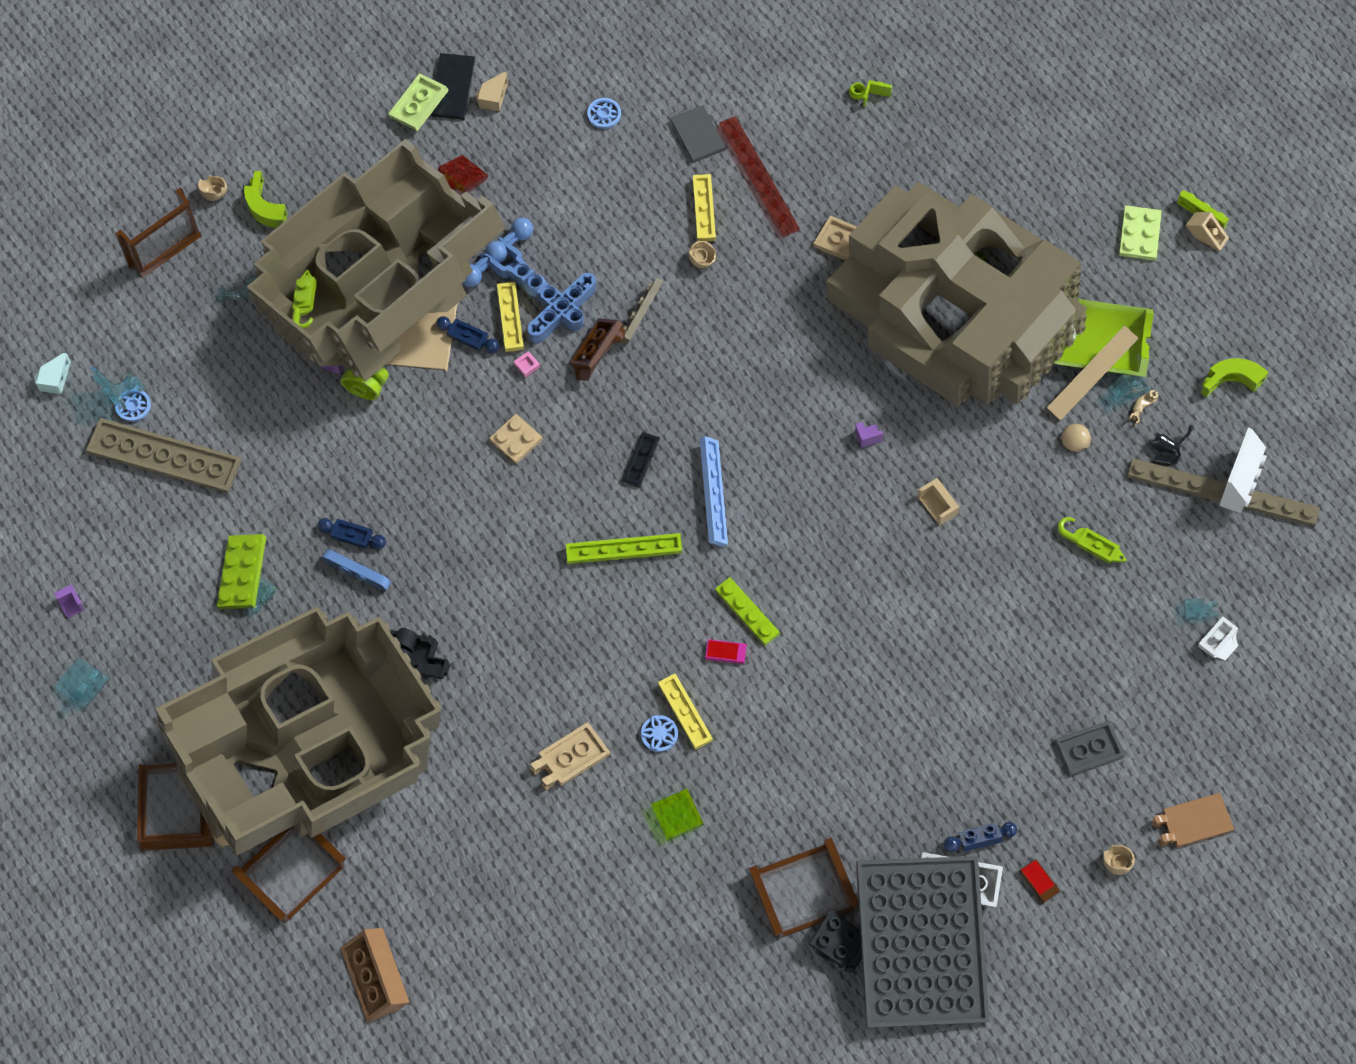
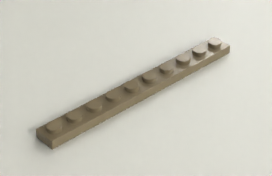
[1128,458,1320,527]

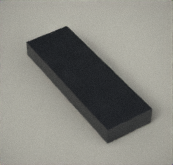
[622,432,660,488]

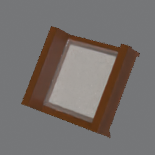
[115,187,201,278]
[137,763,213,851]
[231,826,346,923]
[749,837,858,938]

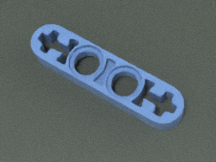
[321,549,391,591]

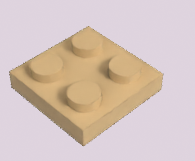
[489,414,543,464]

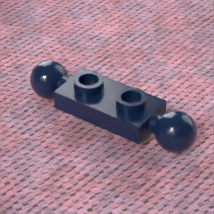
[436,316,499,353]
[317,518,386,550]
[943,822,1017,852]

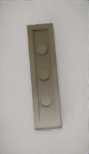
[619,278,663,346]

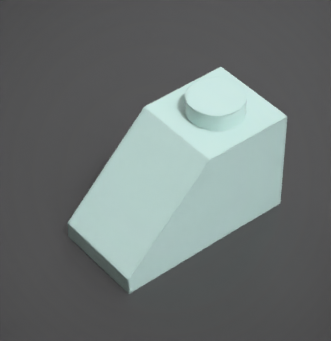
[35,353,71,394]

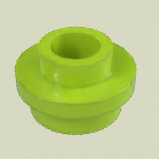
[849,82,866,100]

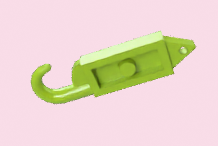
[292,270,317,329]
[1057,517,1126,564]

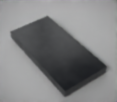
[429,53,476,120]

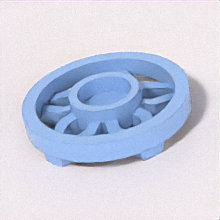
[587,98,621,129]
[115,389,151,422]
[641,716,678,752]

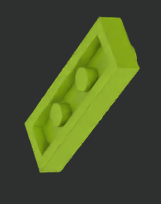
[1177,190,1229,230]

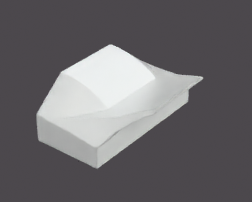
[1198,617,1238,660]

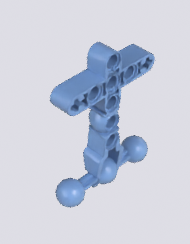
[462,217,596,344]

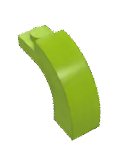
[244,171,287,228]
[1201,358,1269,398]

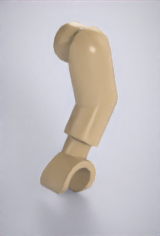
[1127,390,1158,426]

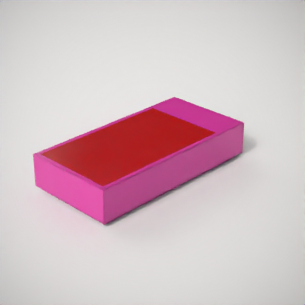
[706,639,747,664]

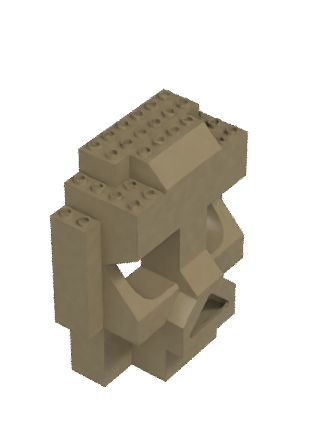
[247,139,505,381]
[827,181,1087,406]
[155,606,442,856]

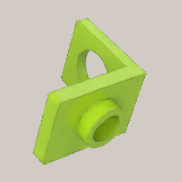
[863,80,892,107]

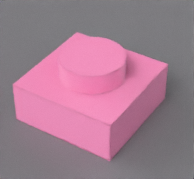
[514,351,540,378]

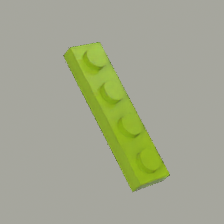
[715,577,780,646]

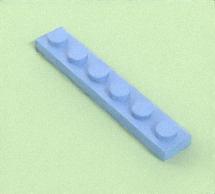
[700,436,728,547]

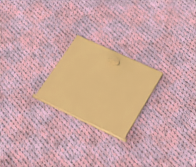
[385,303,458,372]

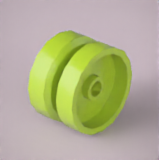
[340,367,389,400]

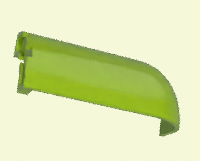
[1053,299,1154,377]

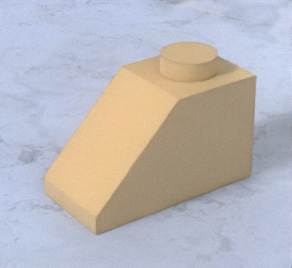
[476,72,508,112]
[1186,212,1229,251]

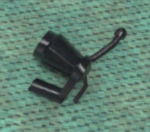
[1151,425,1194,466]

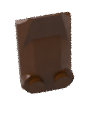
[569,318,625,381]

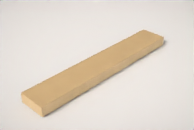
[1047,326,1138,421]

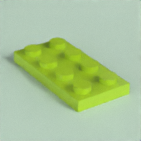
[217,534,266,609]

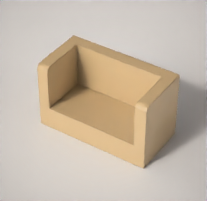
[917,478,959,526]

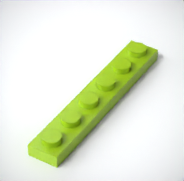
[566,533,682,564]

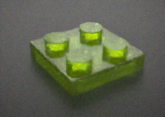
[651,789,704,841]

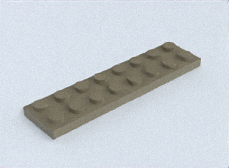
[86,418,242,494]

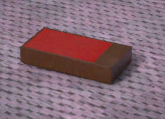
[1019,859,1060,904]

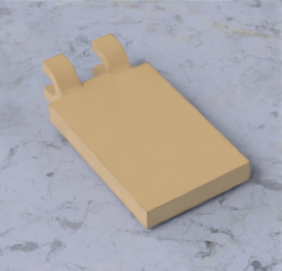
[813,216,857,260]
[530,722,610,791]

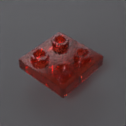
[438,155,488,193]

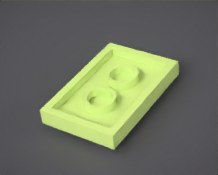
[388,73,449,131]
[1119,205,1162,261]

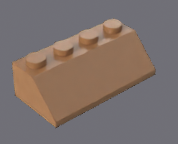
[340,928,410,1022]

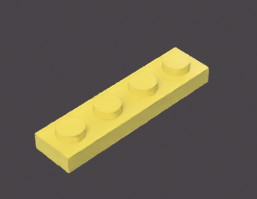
[693,174,716,241]
[497,282,524,352]
[658,674,713,750]

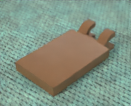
[1151,793,1234,848]

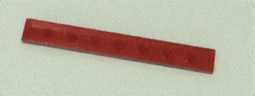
[719,116,800,238]

